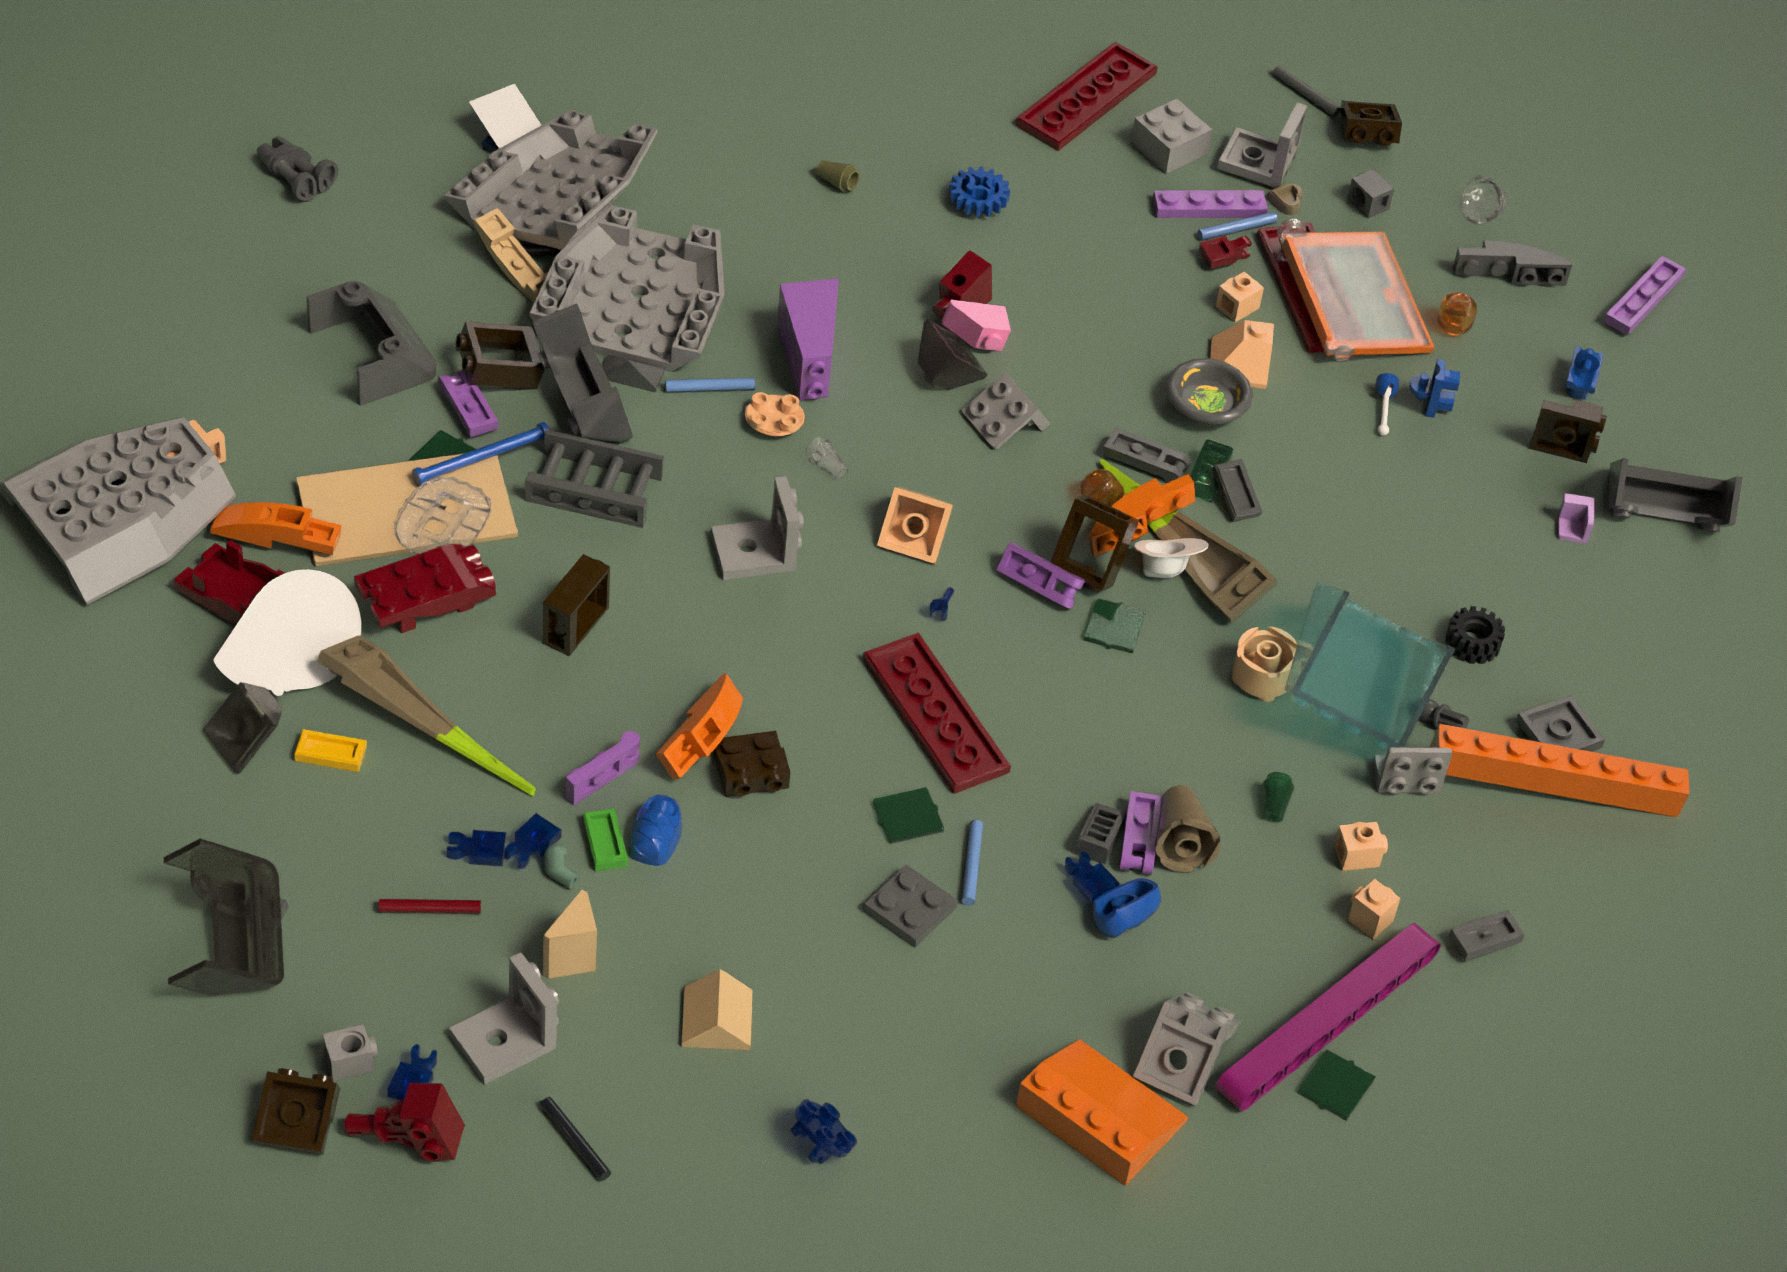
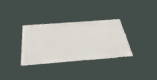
[469,84,541,148]

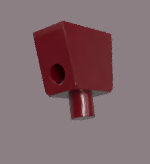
[932,250,992,319]

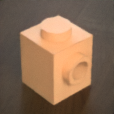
[1215,272,1264,322]
[1334,822,1388,871]
[1347,879,1400,940]

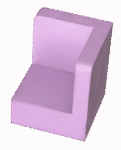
[1558,493,1594,544]

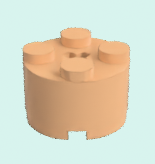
[1232,627,1300,702]

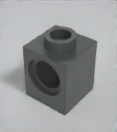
[1347,169,1394,218]

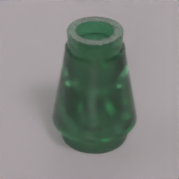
[1262,772,1294,823]

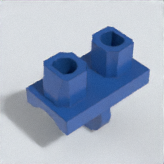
[1565,346,1604,400]
[1409,359,1460,418]

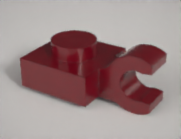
[1199,236,1252,269]

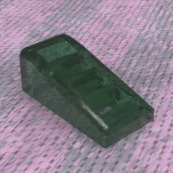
[1190,439,1233,503]

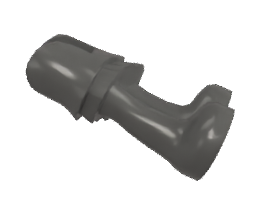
[257,136,338,201]

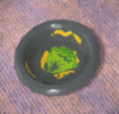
[1166,358,1253,424]

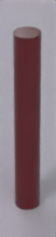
[379,899,481,914]

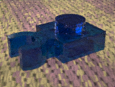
[504,813,562,869]
[447,830,506,867]
[1065,851,1120,904]
[387,1044,437,1101]

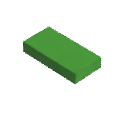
[582,808,628,872]

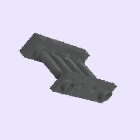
[525,429,664,528]

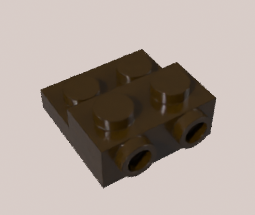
[1340,100,1402,146]
[1529,399,1607,464]
[713,731,791,797]
[252,1068,340,1155]

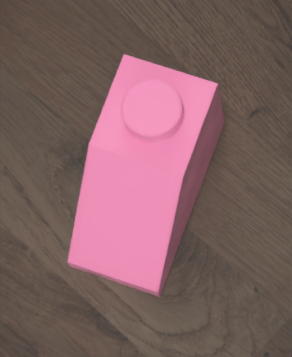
[942,300,1011,351]

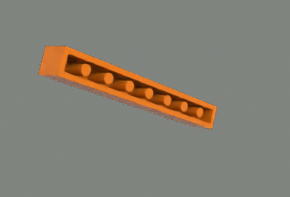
[1429,724,1689,817]

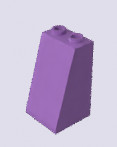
[777,278,839,400]

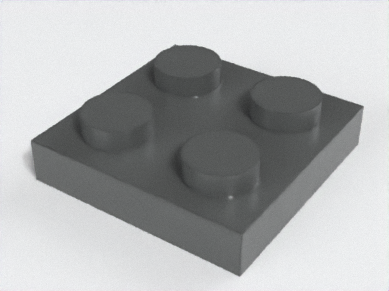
[1516,695,1605,752]
[863,865,958,948]

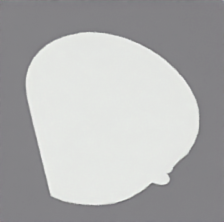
[213,569,361,696]

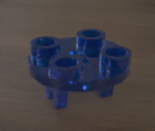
[791,1099,857,1164]

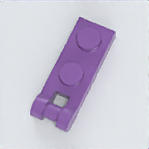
[438,370,498,437]
[996,542,1085,609]
[565,731,640,805]
[1119,791,1162,875]

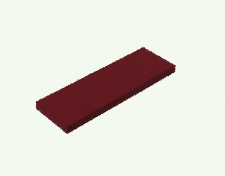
[1015,42,1158,151]
[1256,222,1365,353]
[863,632,1011,794]

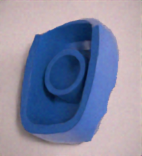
[629,794,682,866]
[1093,878,1162,938]

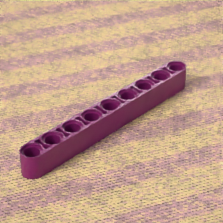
[1215,923,1441,1112]

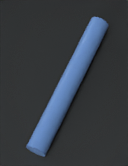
[1198,212,1278,240]
[665,378,755,392]
[962,820,983,905]

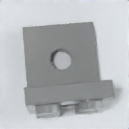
[1217,103,1307,188]
[711,476,804,580]
[449,952,559,1085]
[1133,992,1241,1105]

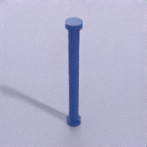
[412,422,550,486]

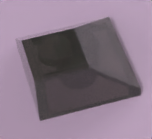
[917,319,988,391]
[203,682,282,774]

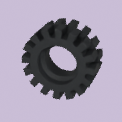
[1445,606,1505,664]

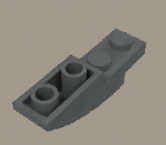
[1453,240,1572,286]

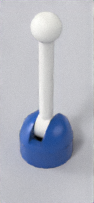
[1375,373,1399,436]

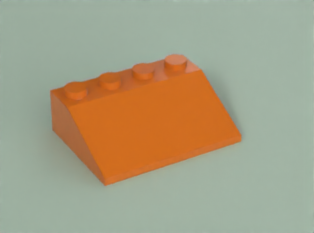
[1016,1039,1188,1186]

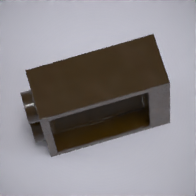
[455,322,545,389]
[1050,495,1139,592]
[542,554,610,656]

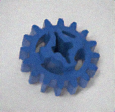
[948,166,1010,217]

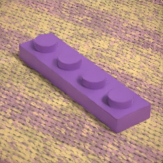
[1153,190,1268,218]
[1604,256,1686,335]

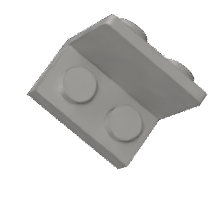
[962,372,1051,450]
[1372,747,1452,794]

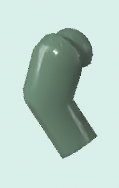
[544,844,579,889]

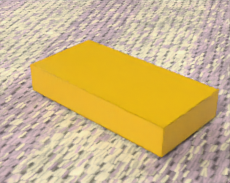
[294,729,367,772]

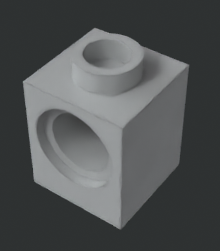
[323,1024,378,1082]

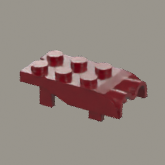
[173,540,285,626]
[354,544,496,633]

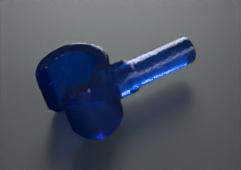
[929,587,954,621]

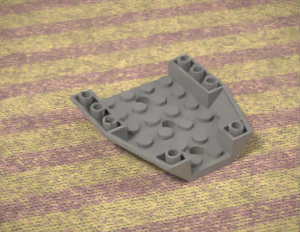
[444,110,658,250]
[530,205,725,372]
[0,417,236,605]

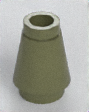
[816,160,860,192]

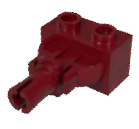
[345,1083,465,1162]

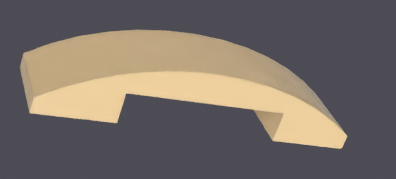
[474,208,548,302]

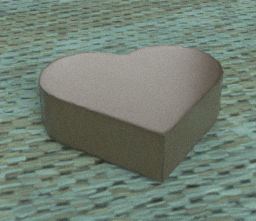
[1268,183,1303,215]

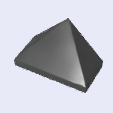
[602,355,664,393]

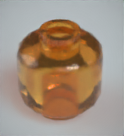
[1437,292,1477,335]
[1080,469,1124,506]

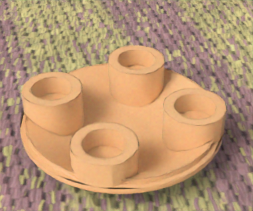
[745,392,805,436]

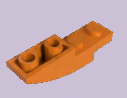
[1089,474,1196,557]
[210,502,342,555]
[655,673,743,779]

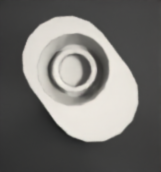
[1134,538,1209,578]

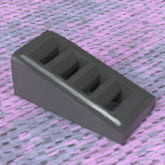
[1075,803,1126,864]

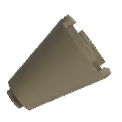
[1155,785,1221,873]

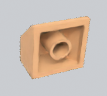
[1210,320,1274,389]
[877,487,953,564]

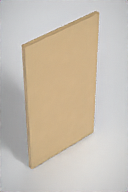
[296,453,518,566]

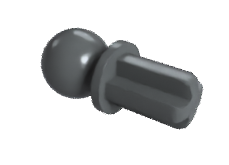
[1416,699,1469,729]

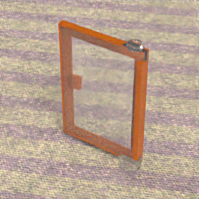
[1277,219,1434,361]

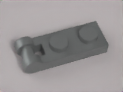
[1103,427,1191,483]

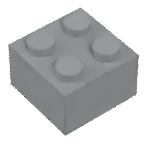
[1131,99,1212,174]

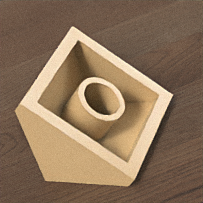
[543,890,597,979]
[682,969,753,1050]

